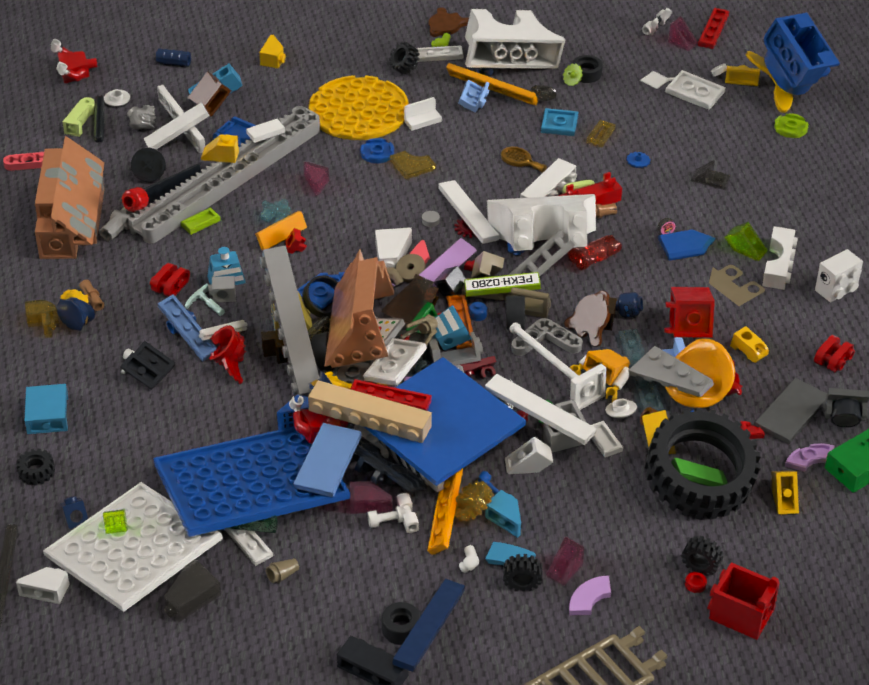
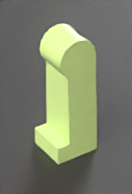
[63,97,95,137]

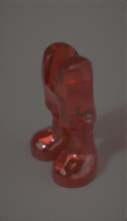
[567,235,622,270]

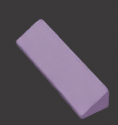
[419,238,477,291]

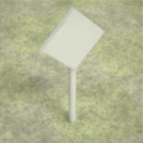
[640,71,674,89]

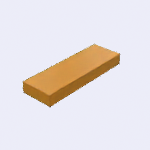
[255,211,307,250]

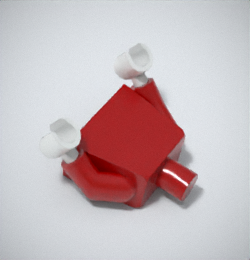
[51,39,98,83]
[289,396,348,444]

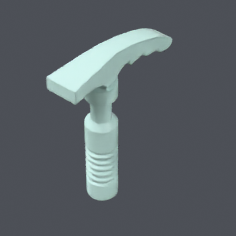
[185,284,225,316]

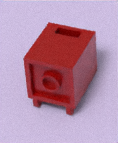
[664,287,715,338]
[707,562,780,640]

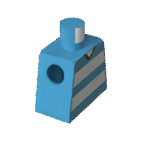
[207,247,246,285]
[423,305,471,350]

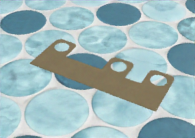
[709,265,765,306]

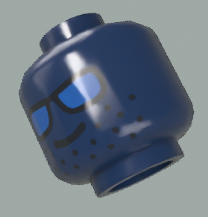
[616,292,643,317]

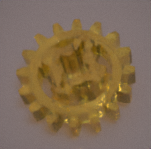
[454,480,493,522]

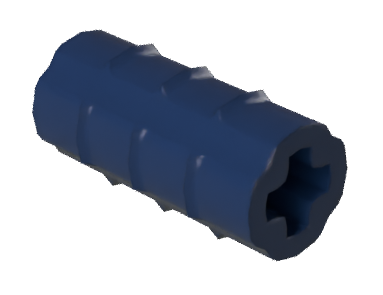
[156,49,191,66]

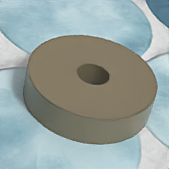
[396,254,426,283]

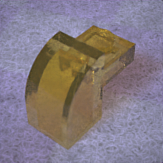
[25,300,59,338]

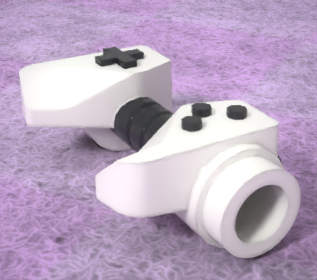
[642,8,672,35]

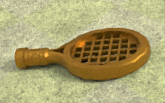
[501,146,547,173]

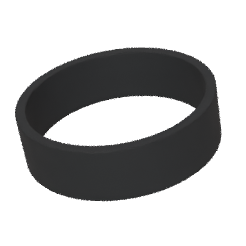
[302,275,338,318]

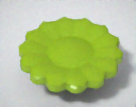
[563,64,583,86]

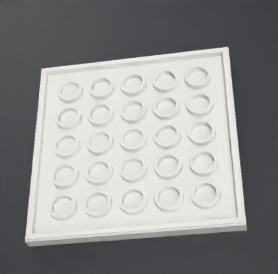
[43,482,223,612]

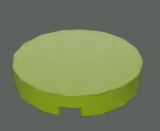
[774,113,809,138]

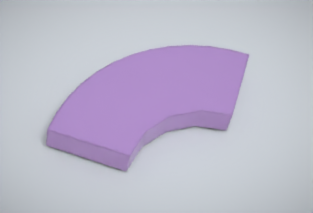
[785,444,834,472]
[569,575,611,615]

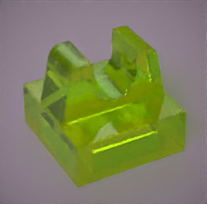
[103,509,128,534]

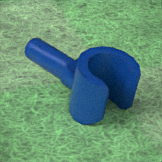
[477,471,499,494]

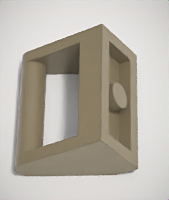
[511,287,551,318]

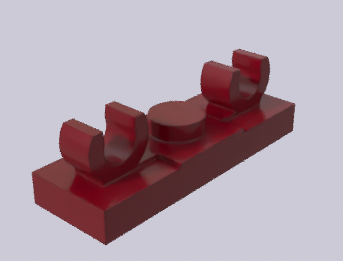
[460,356,497,379]

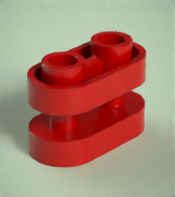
[150,263,190,297]
[814,335,855,372]

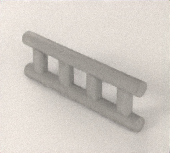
[508,230,575,276]

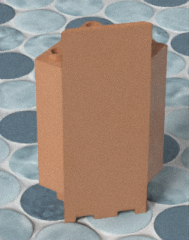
[324,250,394,368]

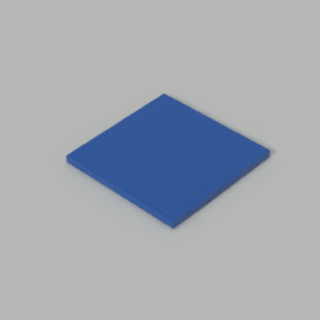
[363,357,526,486]

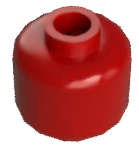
[122,187,149,212]

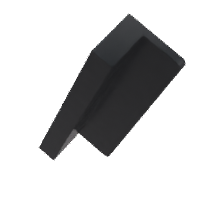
[143,164,201,205]

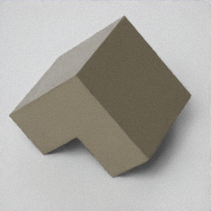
[471,251,505,279]

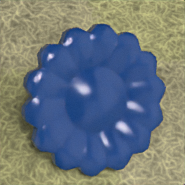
[627,152,650,168]

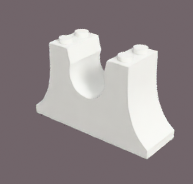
[465,9,565,69]
[487,194,596,251]

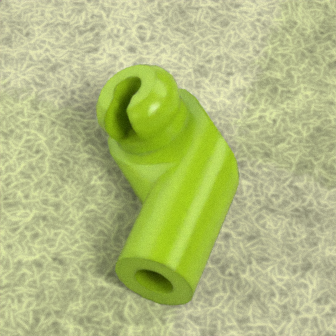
[431,33,451,47]

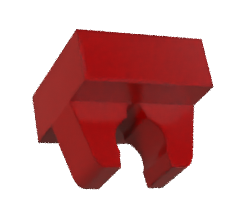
[286,228,307,254]

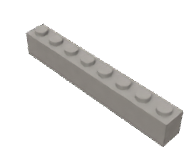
[260,245,320,397]

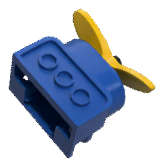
[746,13,840,113]

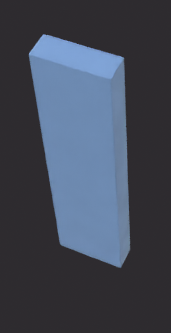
[158,294,217,362]

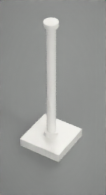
[509,323,606,410]

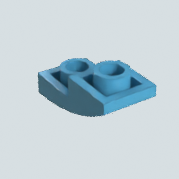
[486,542,536,565]

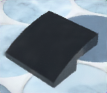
[120,340,175,390]

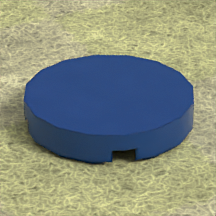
[360,138,394,164]

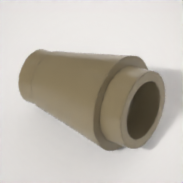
[266,558,299,583]

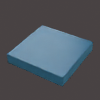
[541,108,578,136]

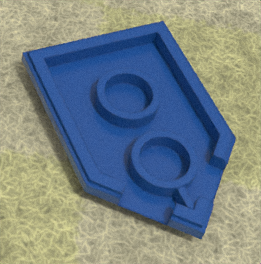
[658,229,715,261]
[297,272,345,310]

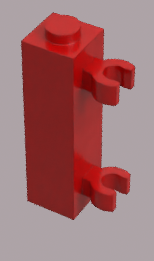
[558,172,622,205]

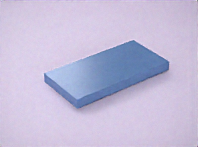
[293,423,362,497]

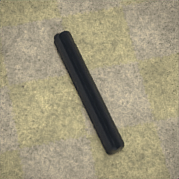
[94,95,104,142]

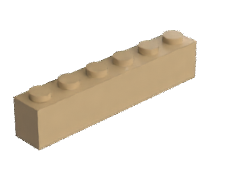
[308,380,432,443]

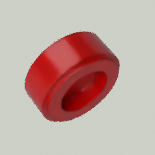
[685,572,707,593]

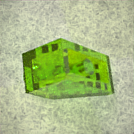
[725,222,768,261]

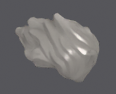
[127,105,156,131]

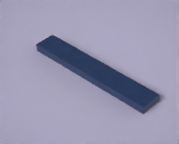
[392,579,465,672]

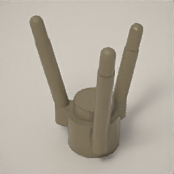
[400,314,438,347]

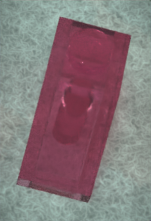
[350,481,392,514]

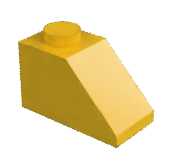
[259,35,286,69]
[201,134,239,163]
[771,471,799,514]

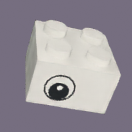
[815,249,863,302]

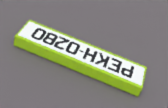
[464,272,541,297]

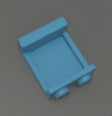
[25,384,68,434]

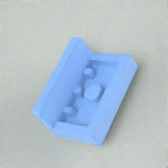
[458,80,490,112]

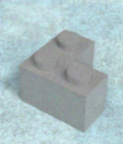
[543,400,588,452]

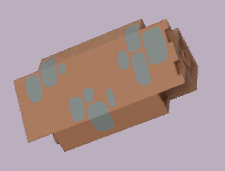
[35,136,105,259]

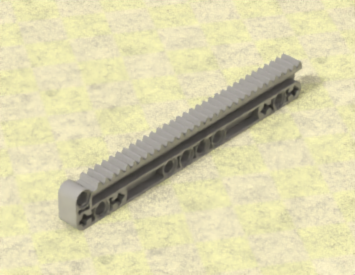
[128,106,320,244]

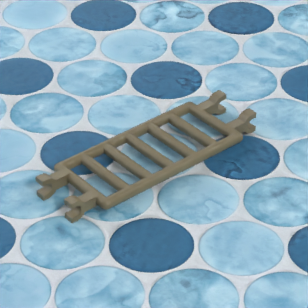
[524,626,667,685]

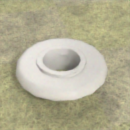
[104,89,130,107]
[605,399,637,418]

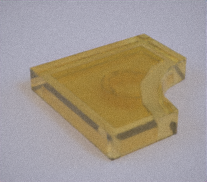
[390,151,436,179]

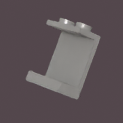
[429,332,483,365]

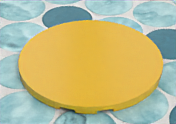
[309,75,409,140]

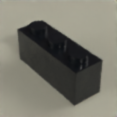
[337,636,409,685]

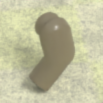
[386,267,404,287]

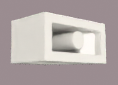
[505,437,553,474]
[16,567,70,604]

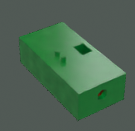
[825,429,869,493]

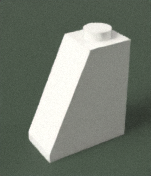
[375,228,412,269]

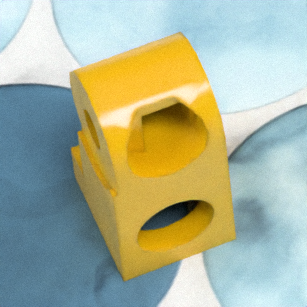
[730,326,769,363]

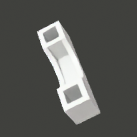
[762,226,798,290]

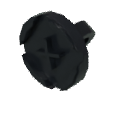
[131,147,166,182]

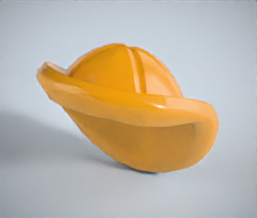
[665,339,735,408]

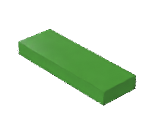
[671,457,728,486]

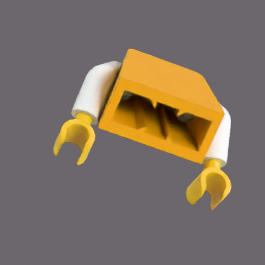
[570,349,630,402]

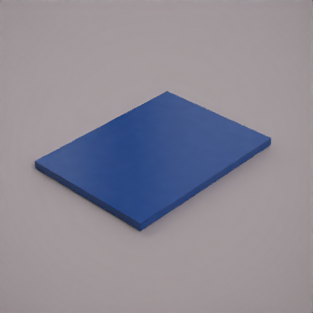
[153,428,350,537]

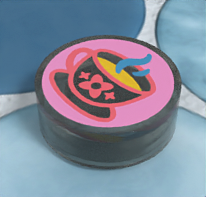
[657,218,676,235]

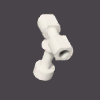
[367,493,419,533]

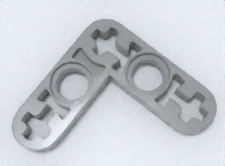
[511,318,583,356]

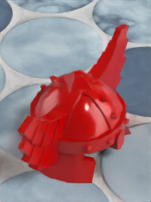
[209,325,246,384]

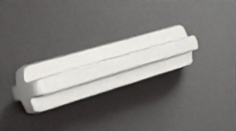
[199,320,248,341]

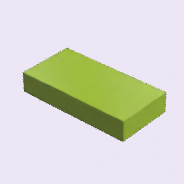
[181,207,221,235]

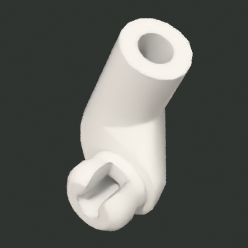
[459,545,479,573]

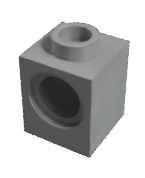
[208,276,236,302]

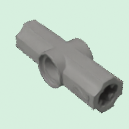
[99,207,144,241]

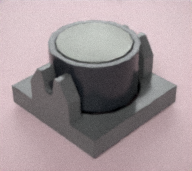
[823,388,869,427]

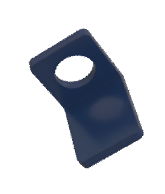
[60,496,88,529]

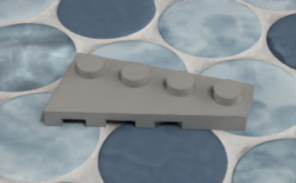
[628,346,714,397]

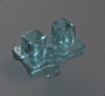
[260,199,291,223]

